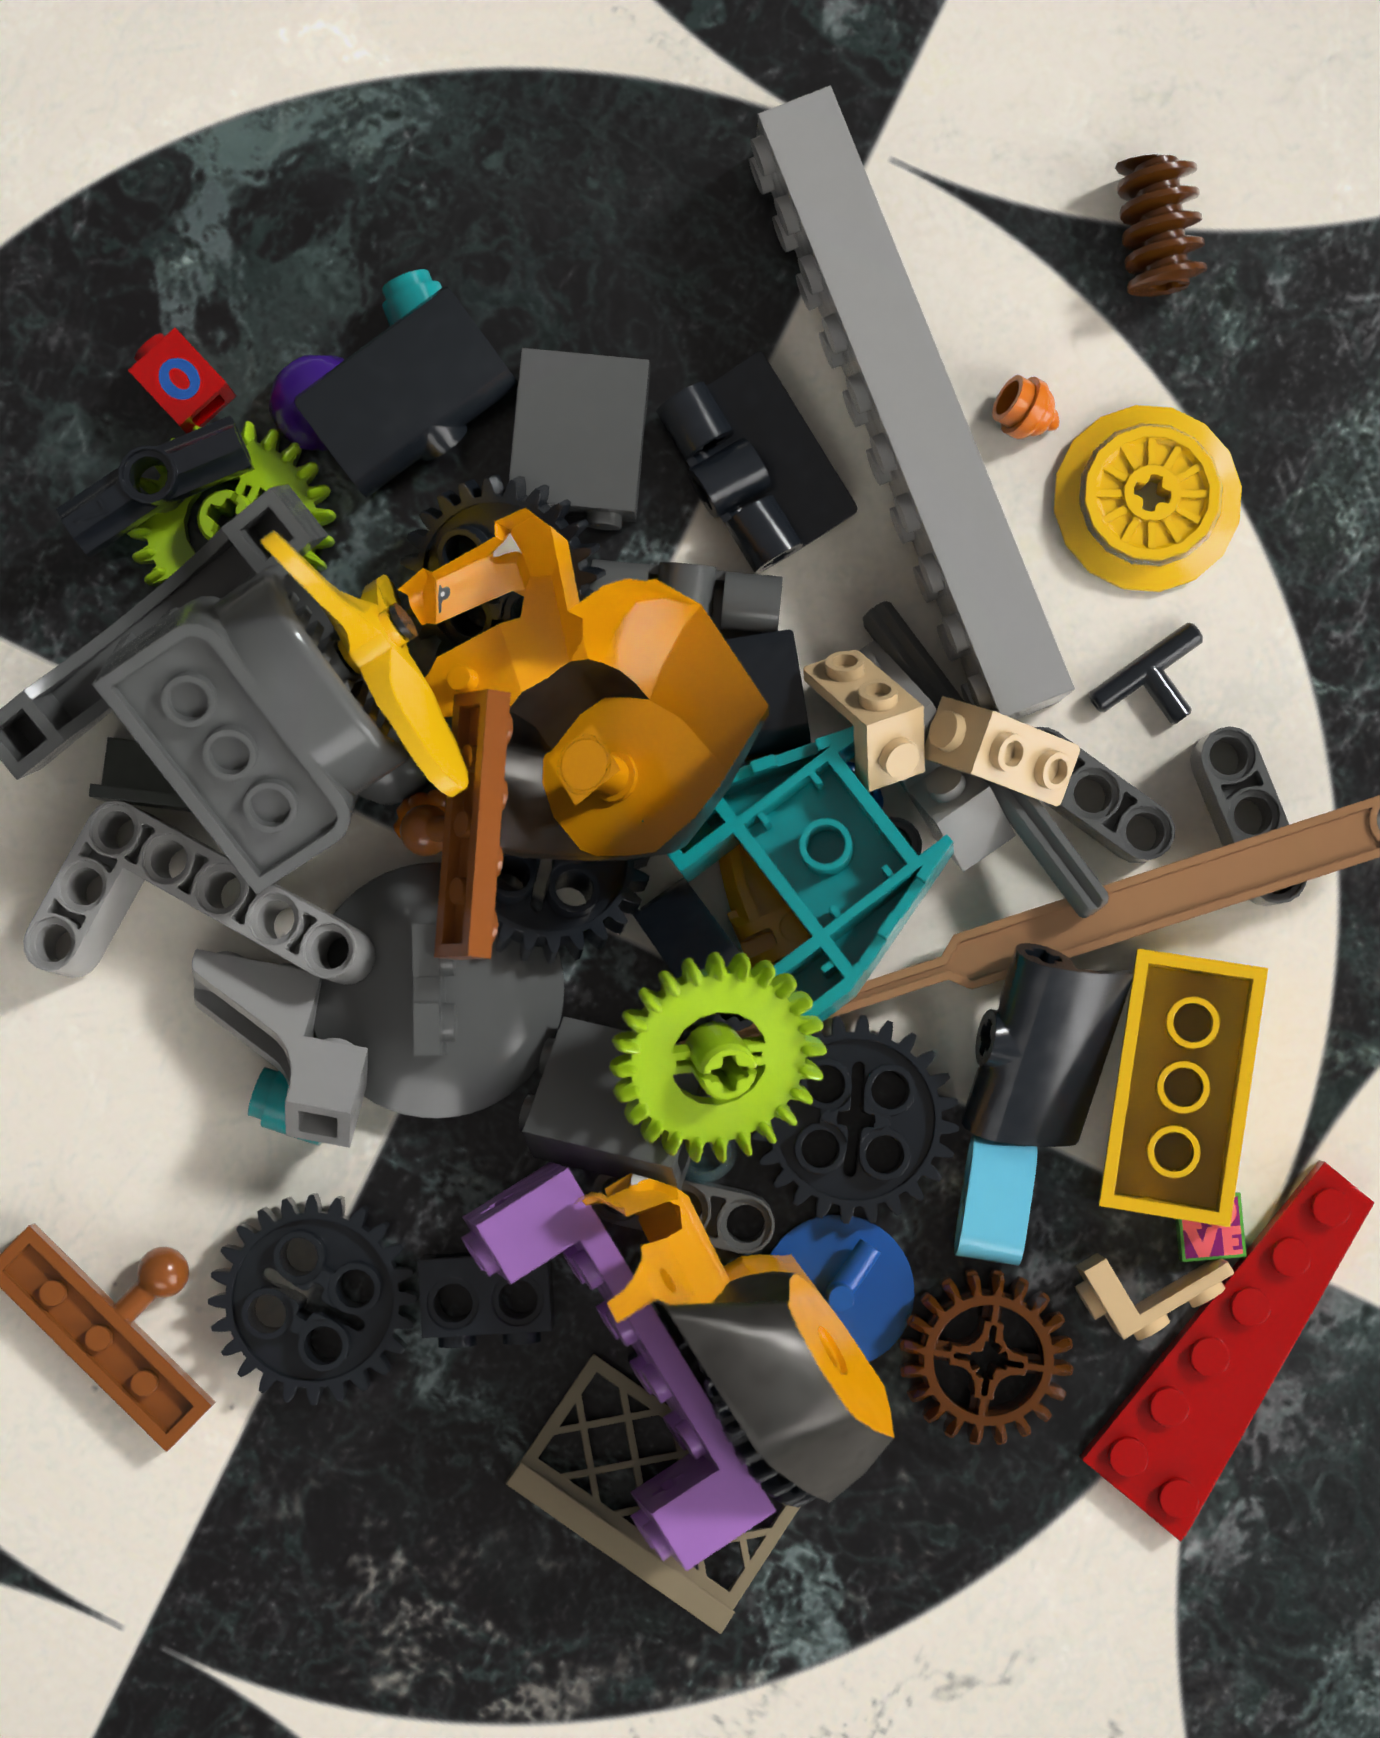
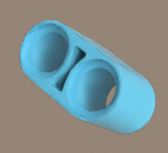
[954,1135,1037,1266]

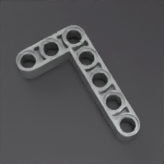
[23,800,375,985]

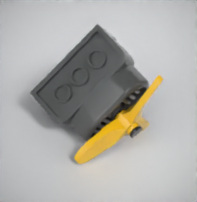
[92,531,469,894]

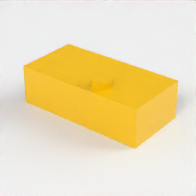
[1099,948,1268,1227]

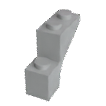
[859,640,1016,872]
[192,949,368,1148]

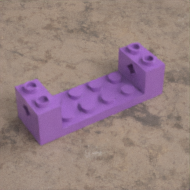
[461,1162,776,1571]

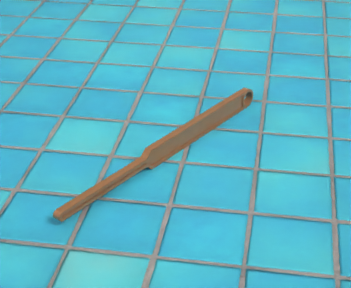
[678,795,1380,1044]

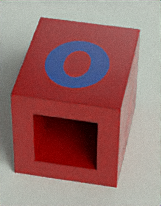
[128,327,237,434]

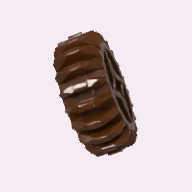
[899,1269,1073,1445]

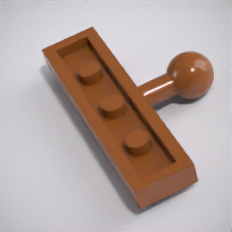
[400,689,513,960]
[0,1223,216,1452]

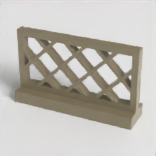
[504,1354,800,1634]

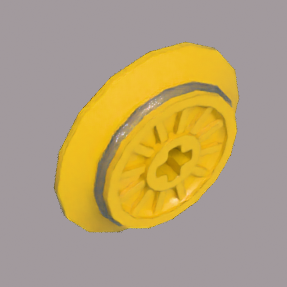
[1053,405,1242,592]

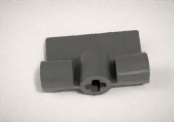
[590,559,783,639]

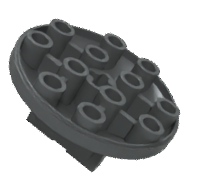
[314,862,565,1118]

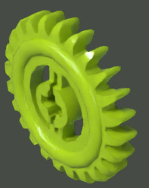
[127,421,336,587]
[609,952,827,1163]

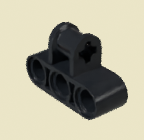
[632,877,753,1031]

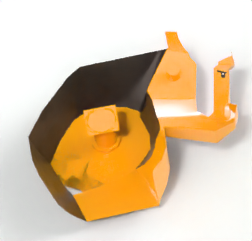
[398,507,769,861]

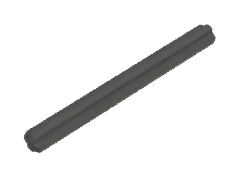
[863,601,1109,919]

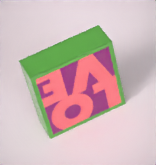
[1175,1192,1247,1262]

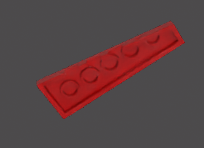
[1079,1160,1375,1542]

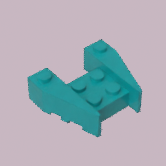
[642,726,954,1022]

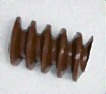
[1115,154,1207,297]

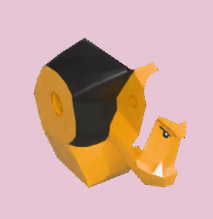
[572,1173,894,1503]

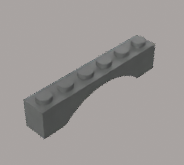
[0,484,329,780]

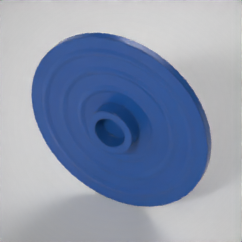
[770,1214,914,1362]

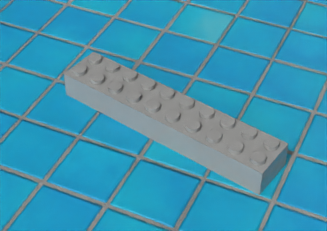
[749,85,1075,720]

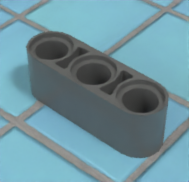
[1190,726,1307,906]
[1035,727,1175,863]
[591,1173,775,1254]

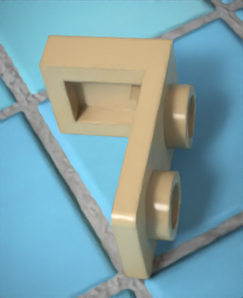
[803,650,925,792]
[924,696,1080,806]
[1075,1253,1234,1340]

